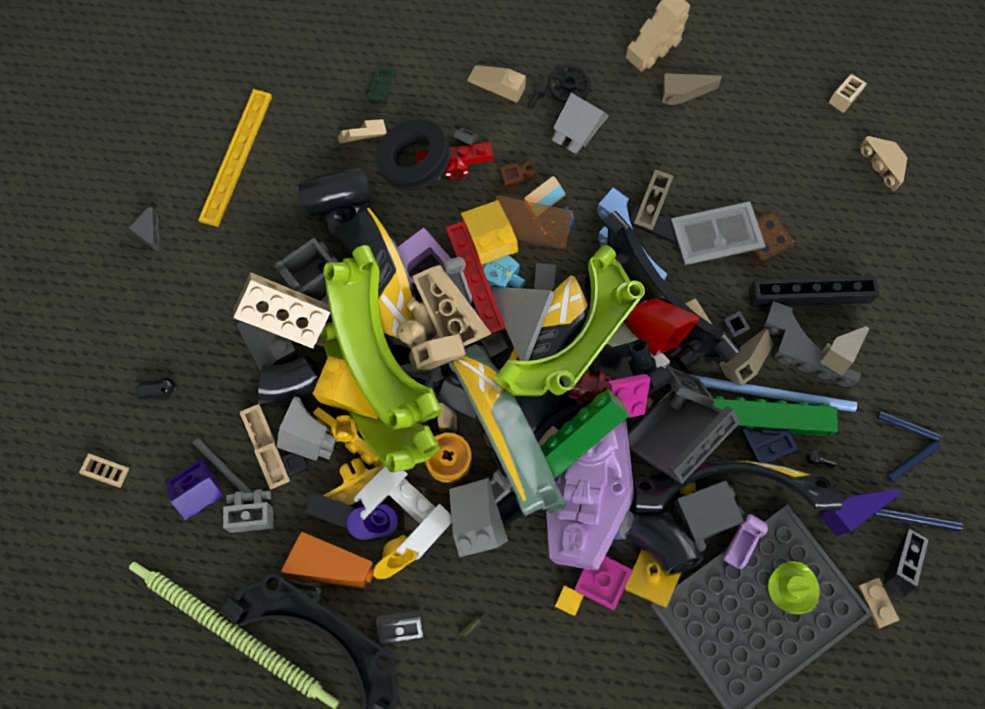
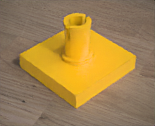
[625,550,682,608]

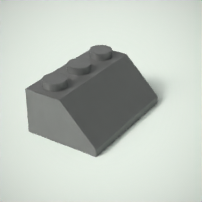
[237,302,299,372]

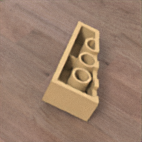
[412,265,491,347]

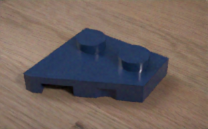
[740,428,798,464]

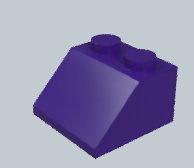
[166,459,223,520]

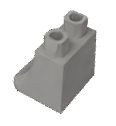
[552,93,609,154]
[277,396,336,461]

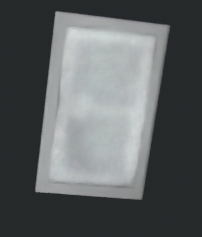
[671,201,765,265]

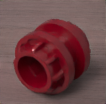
[568,368,612,404]

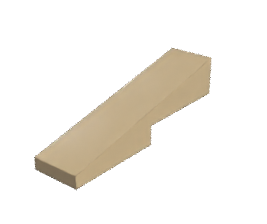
[240,404,290,490]

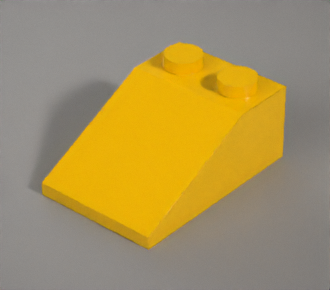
[461,200,518,265]
[313,356,378,419]

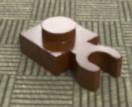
[499,161,535,188]

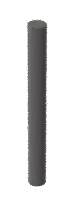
[192,438,252,493]

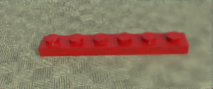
[446,221,506,337]

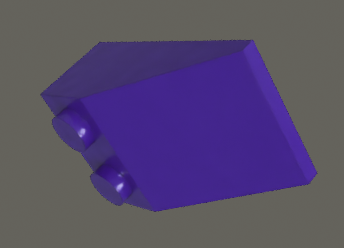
[820,490,901,536]

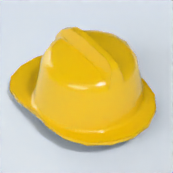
[373,535,418,579]

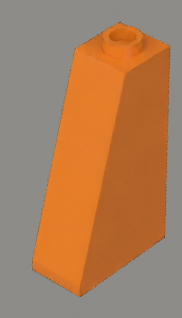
[281,532,374,588]

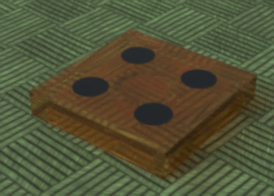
[739,212,795,264]

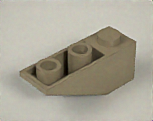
[719,328,774,386]

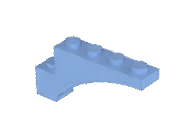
[597,188,667,281]

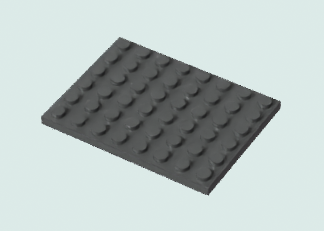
[650,505,873,709]

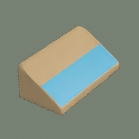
[524,176,566,218]

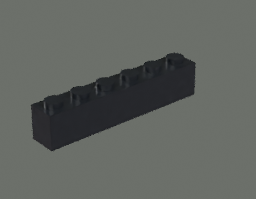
[749,276,880,307]

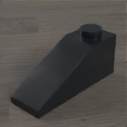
[882,528,929,599]

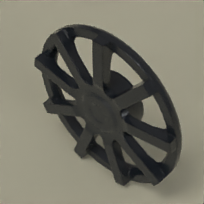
[549,65,591,102]

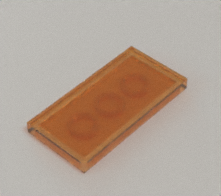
[495,195,573,250]

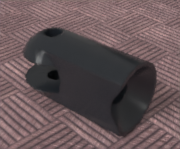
[135,378,176,400]

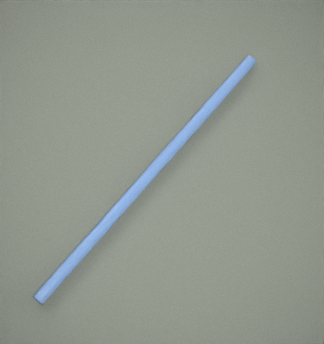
[689,374,857,412]

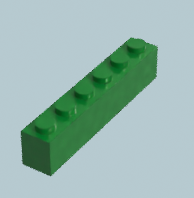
[540,389,630,479]
[712,396,838,436]

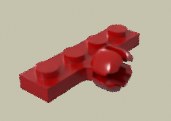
[415,142,493,180]

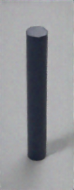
[877,411,941,442]
[886,440,941,482]

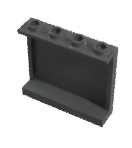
[628,388,740,484]

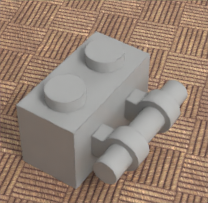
[223,489,273,533]

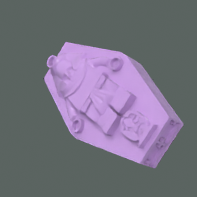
[546,420,634,571]

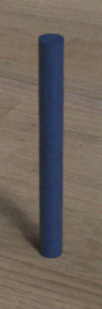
[874,508,963,531]

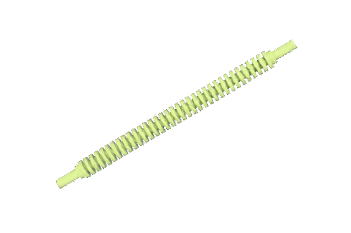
[129,561,340,709]

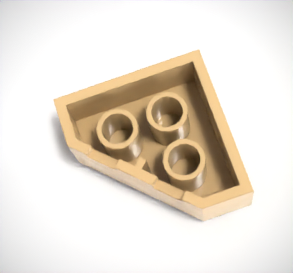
[626,0,690,71]

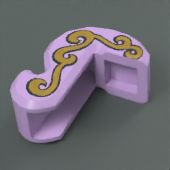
[722,514,768,569]

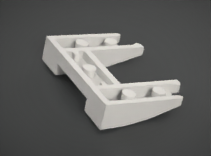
[354,466,452,560]

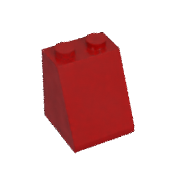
[623,298,700,356]

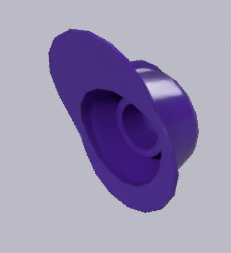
[347,503,398,540]

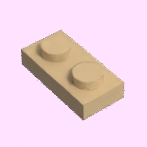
[857,578,899,628]

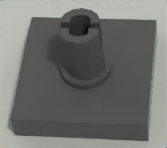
[665,366,715,410]

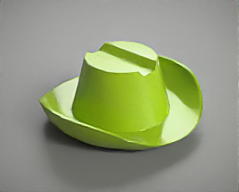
[768,562,819,614]

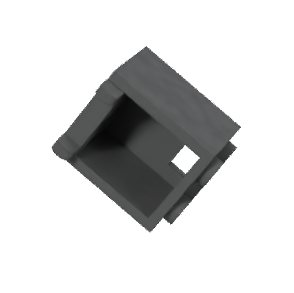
[274,238,338,300]
[670,481,745,551]

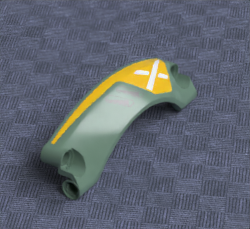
[448,344,567,516]

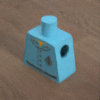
[482,255,525,288]

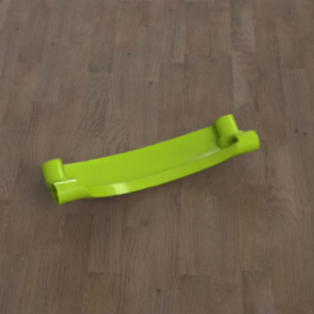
[324,245,442,430]
[320,322,440,473]

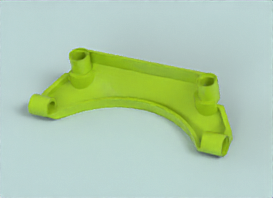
[494,245,645,396]

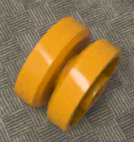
[425,433,472,484]

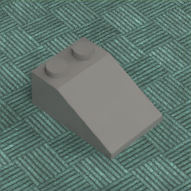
[449,478,508,557]

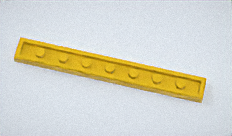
[198,89,272,227]

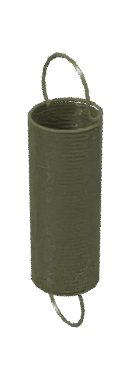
[456,614,485,640]

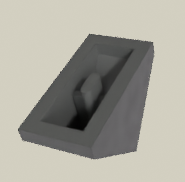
[129,207,159,251]

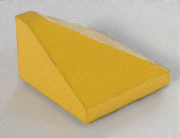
[555,585,584,616]

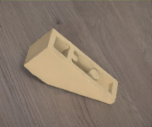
[467,65,526,102]

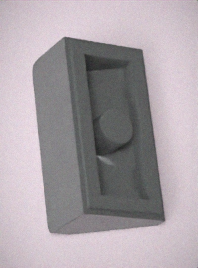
[376,610,423,644]

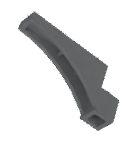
[761,301,861,387]

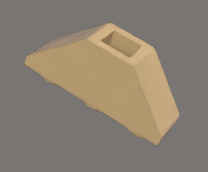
[859,136,907,191]
[409,334,465,374]

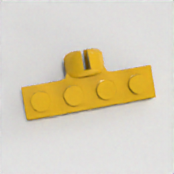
[313,407,382,468]
[323,458,385,505]

